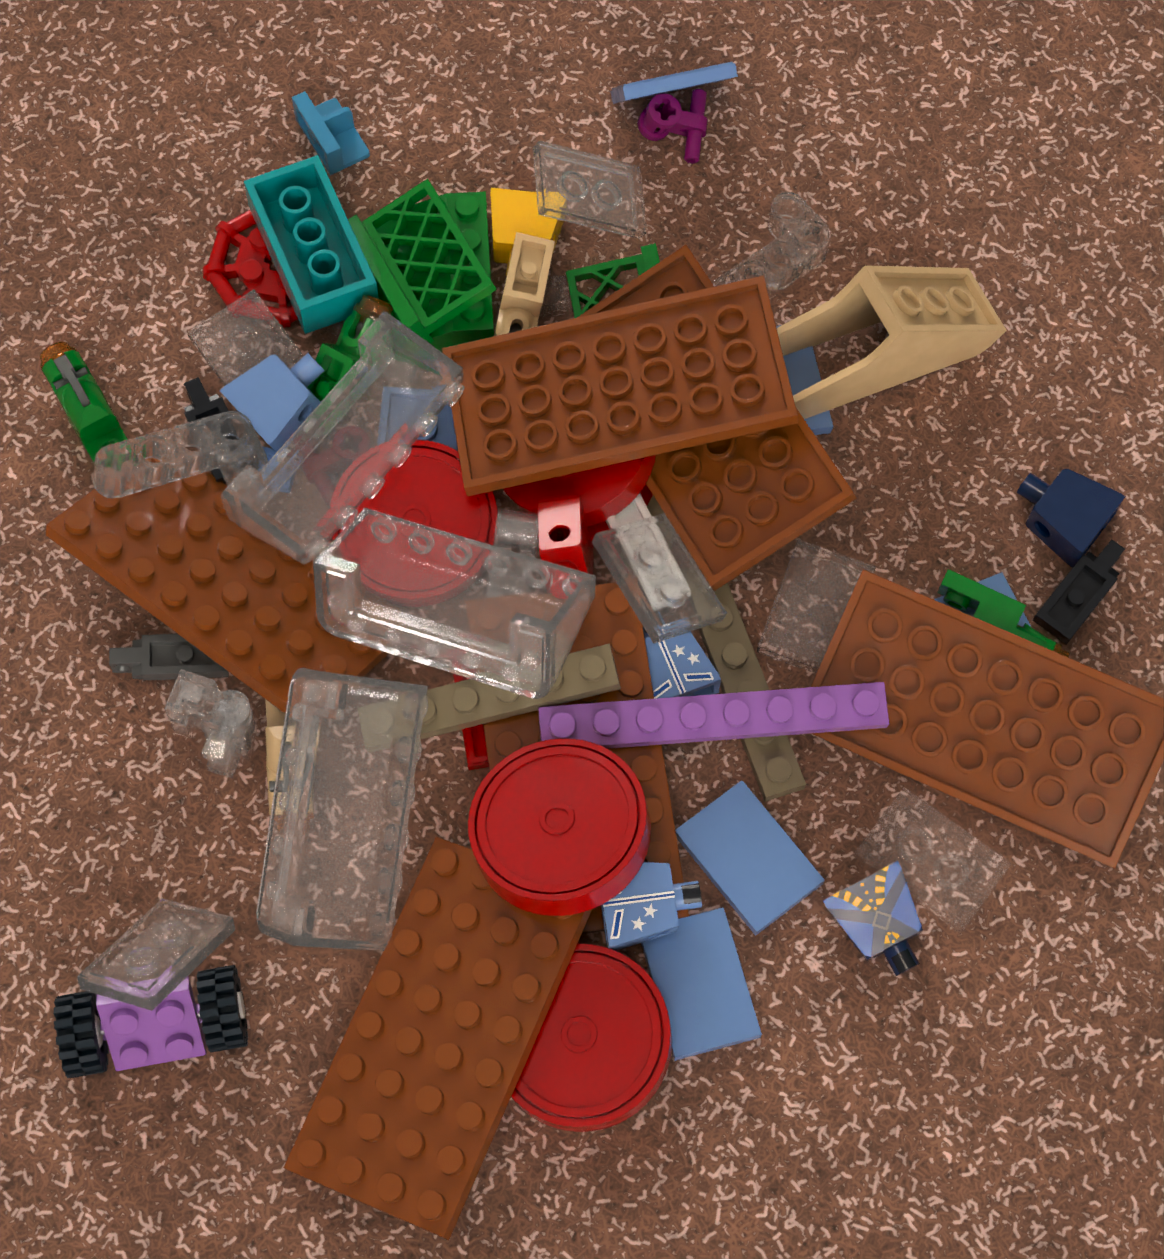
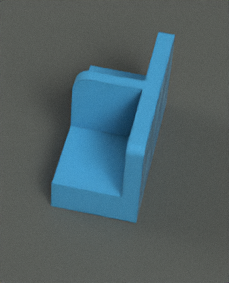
[292,91,370,175]

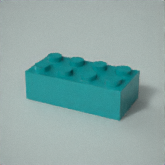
[243,155,380,334]

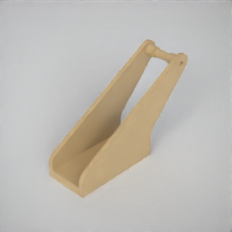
[777,265,1007,419]

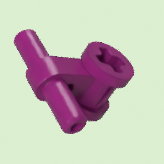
[637,89,708,164]

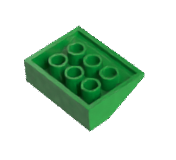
[373,191,494,358]

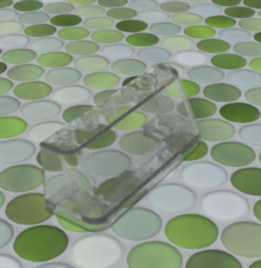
[220,310,465,564]
[313,508,596,699]
[256,668,428,951]

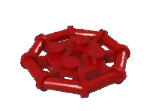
[202,210,298,328]

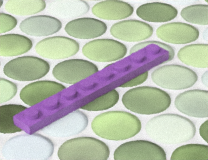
[538,682,889,749]

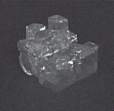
[164,669,257,778]

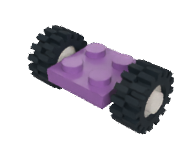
[54,965,248,1078]

